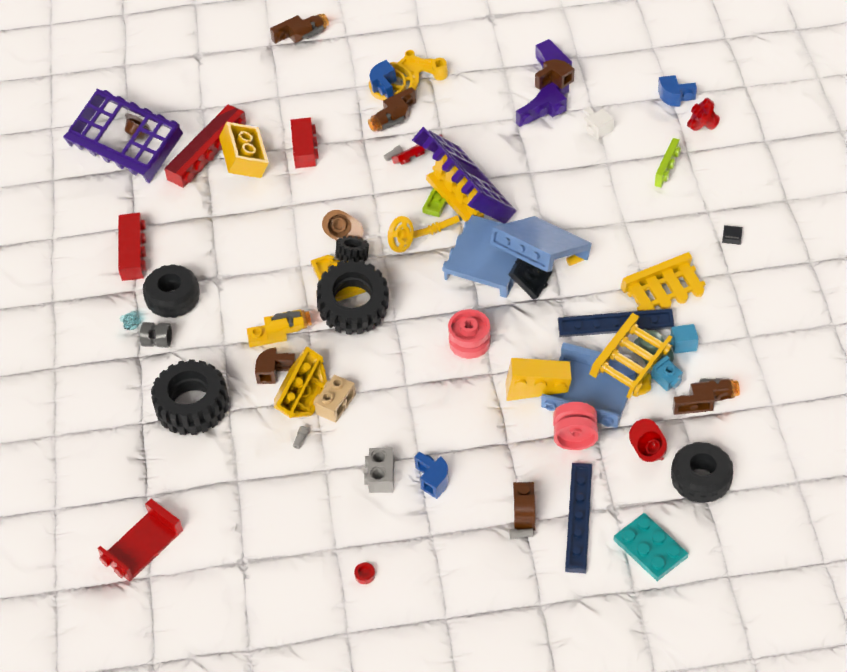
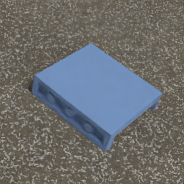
[442,215,517,298]
[490,216,592,272]
[541,342,638,428]

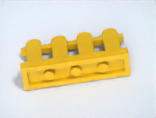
[426,154,484,222]
[620,252,706,311]

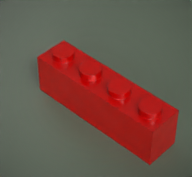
[118,212,147,281]

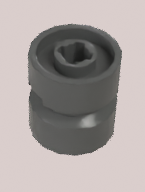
[140,322,172,348]

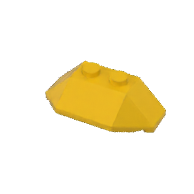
[274,346,327,418]

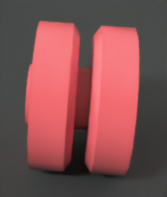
[448,309,491,359]
[553,402,598,450]

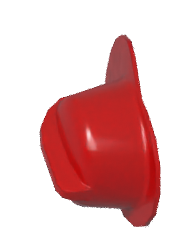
[629,419,668,462]

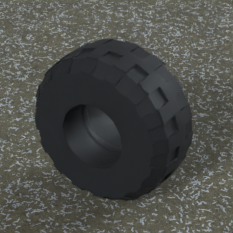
[143,264,200,318]
[671,442,734,503]

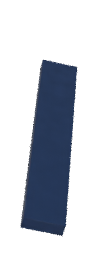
[557,308,674,338]
[565,463,592,574]

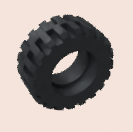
[316,259,389,335]
[151,359,229,435]

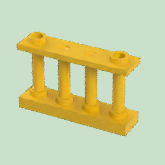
[589,313,672,399]

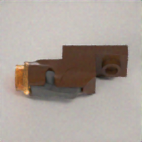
[270,13,329,44]
[368,87,416,132]
[672,378,740,415]

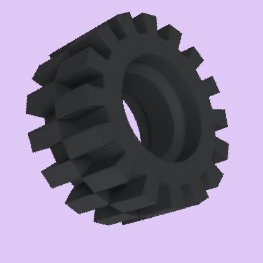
[335,236,369,263]

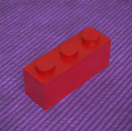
[290,117,319,169]

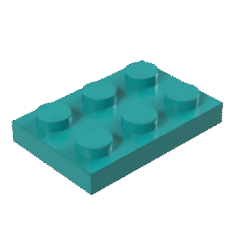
[613,513,689,582]

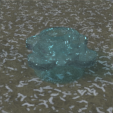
[119,311,141,330]

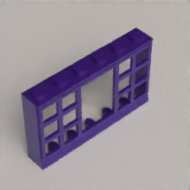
[63,88,183,184]
[412,127,517,224]

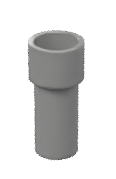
[383,145,403,161]
[292,426,309,449]
[509,528,533,540]

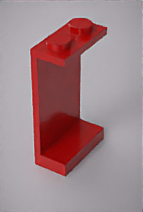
[97,499,183,581]

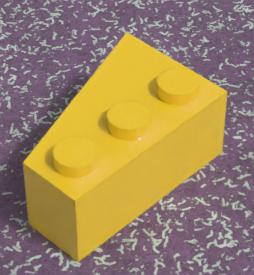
[505,358,572,401]

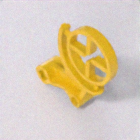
[369,50,448,100]

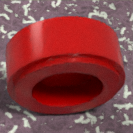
[354,562,376,584]

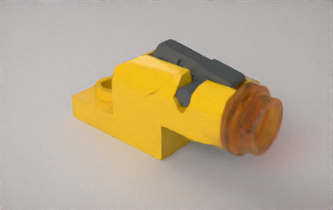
[246,309,312,347]

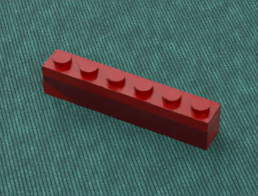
[164,104,247,188]

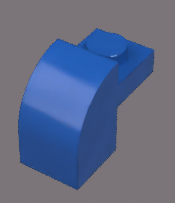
[369,60,397,98]
[658,75,697,107]
[414,451,449,499]

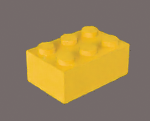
[219,122,269,178]

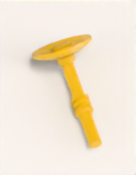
[388,215,460,253]

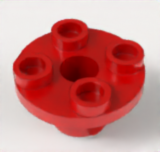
[687,97,720,131]

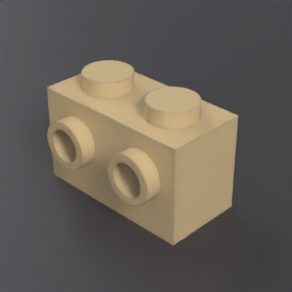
[314,374,356,423]

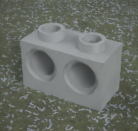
[364,447,394,493]

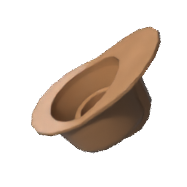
[322,210,364,241]

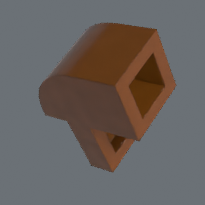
[535,59,575,90]
[255,347,296,384]
[513,482,535,531]

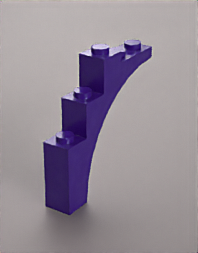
[516,39,572,127]

